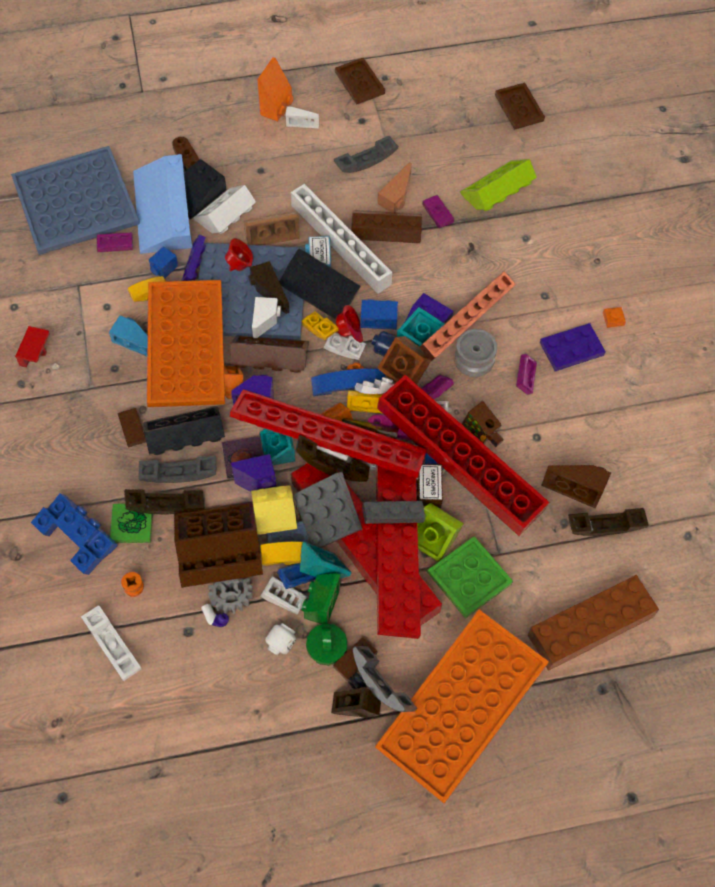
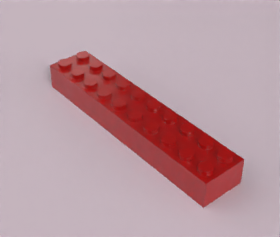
[377,375,550,537]
[291,463,442,625]

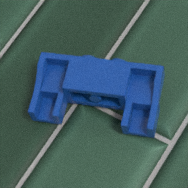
[31,493,118,575]

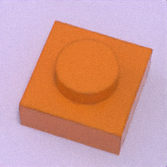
[603,307,626,328]

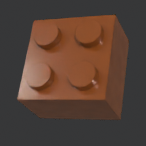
[378,336,431,384]

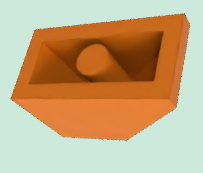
[224,366,243,399]

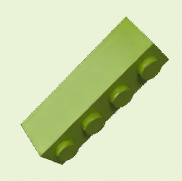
[460,159,537,211]

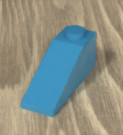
[109,316,148,356]

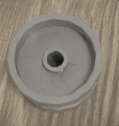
[454,329,497,377]

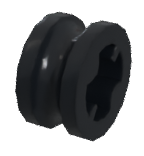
[347,672,368,689]

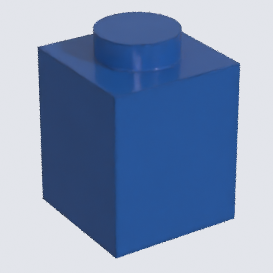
[149,247,178,279]

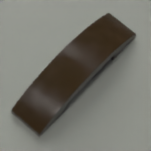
[296,435,370,482]
[124,489,205,515]
[568,508,649,536]

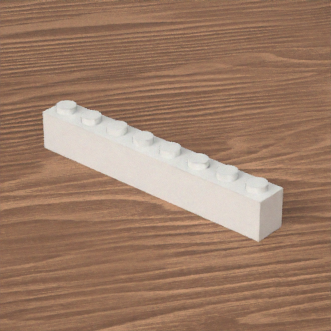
[291,184,392,294]

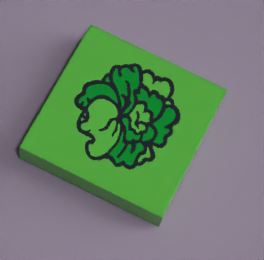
[110,504,153,543]

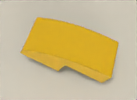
[128,276,166,302]
[302,311,338,340]
[261,542,303,566]

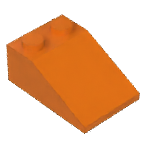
[257,57,294,122]

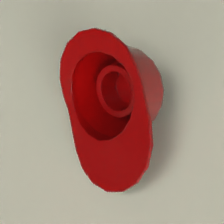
[225,238,253,271]
[336,305,363,343]

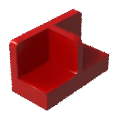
[15,326,50,368]

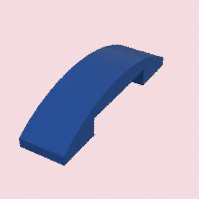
[311,369,386,396]

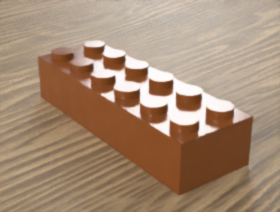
[528,575,659,671]

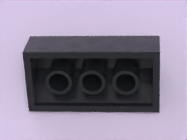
[279,248,361,320]
[143,406,225,455]

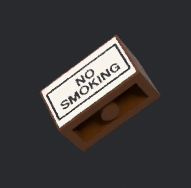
[416,464,443,508]

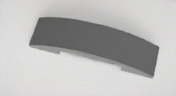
[334,136,399,173]
[138,456,217,483]
[353,646,417,712]

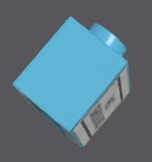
[305,236,331,267]

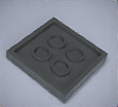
[293,472,362,548]

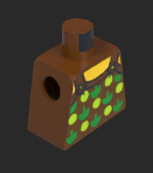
[462,401,504,447]

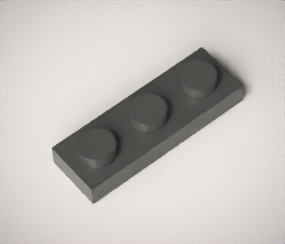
[362,501,426,524]

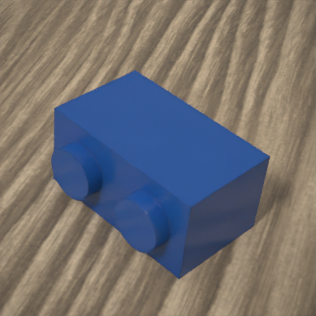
[360,299,398,330]

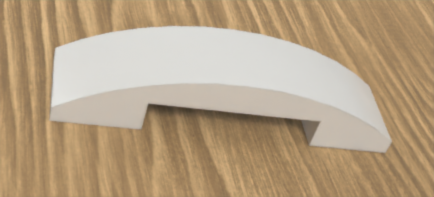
[81,605,142,681]

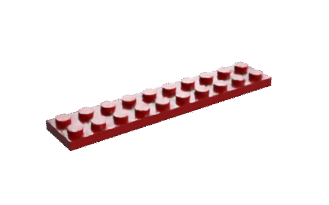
[229,389,427,478]
[376,465,421,639]

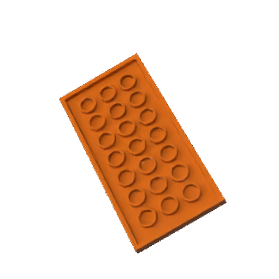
[147,280,225,407]
[375,610,549,804]

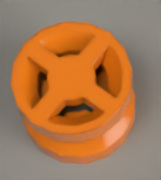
[121,572,144,597]

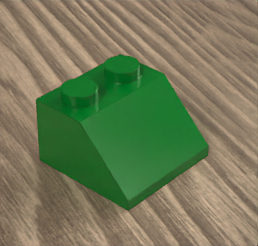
[301,573,340,624]

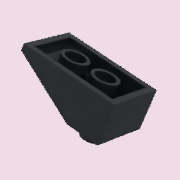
[184,159,227,220]

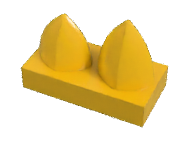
[347,390,383,414]

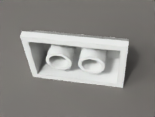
[193,185,256,234]

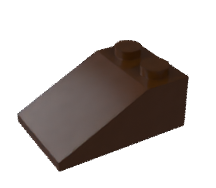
[541,465,611,509]

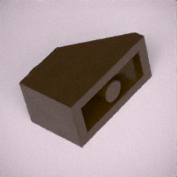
[331,688,381,718]

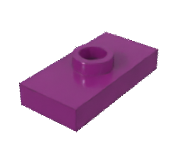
[422,195,454,229]
[97,232,133,252]
[516,353,537,395]
[421,374,454,399]

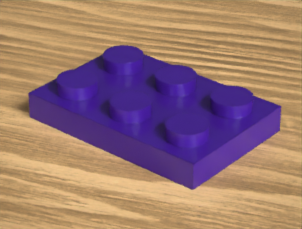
[540,323,606,372]

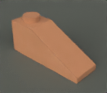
[378,162,412,212]

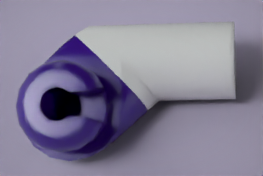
[201,604,229,627]

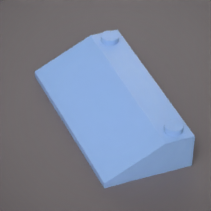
[133,154,192,254]

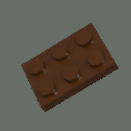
[335,58,385,105]
[495,83,545,130]

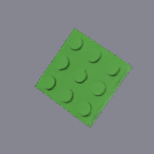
[427,536,513,619]

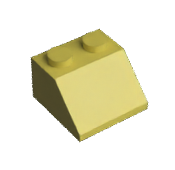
[251,485,297,535]

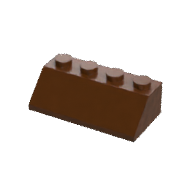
[351,210,422,243]
[230,335,309,373]

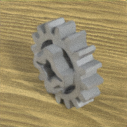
[208,578,253,614]

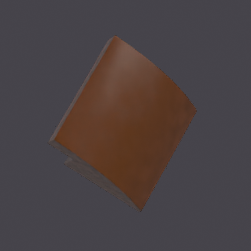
[174,501,263,588]

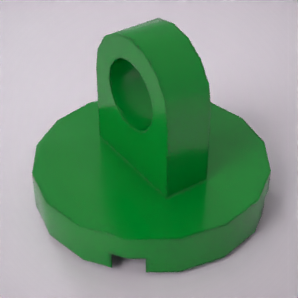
[306,623,347,666]

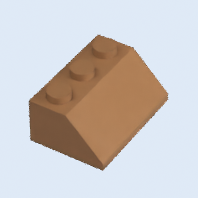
[244,212,299,245]

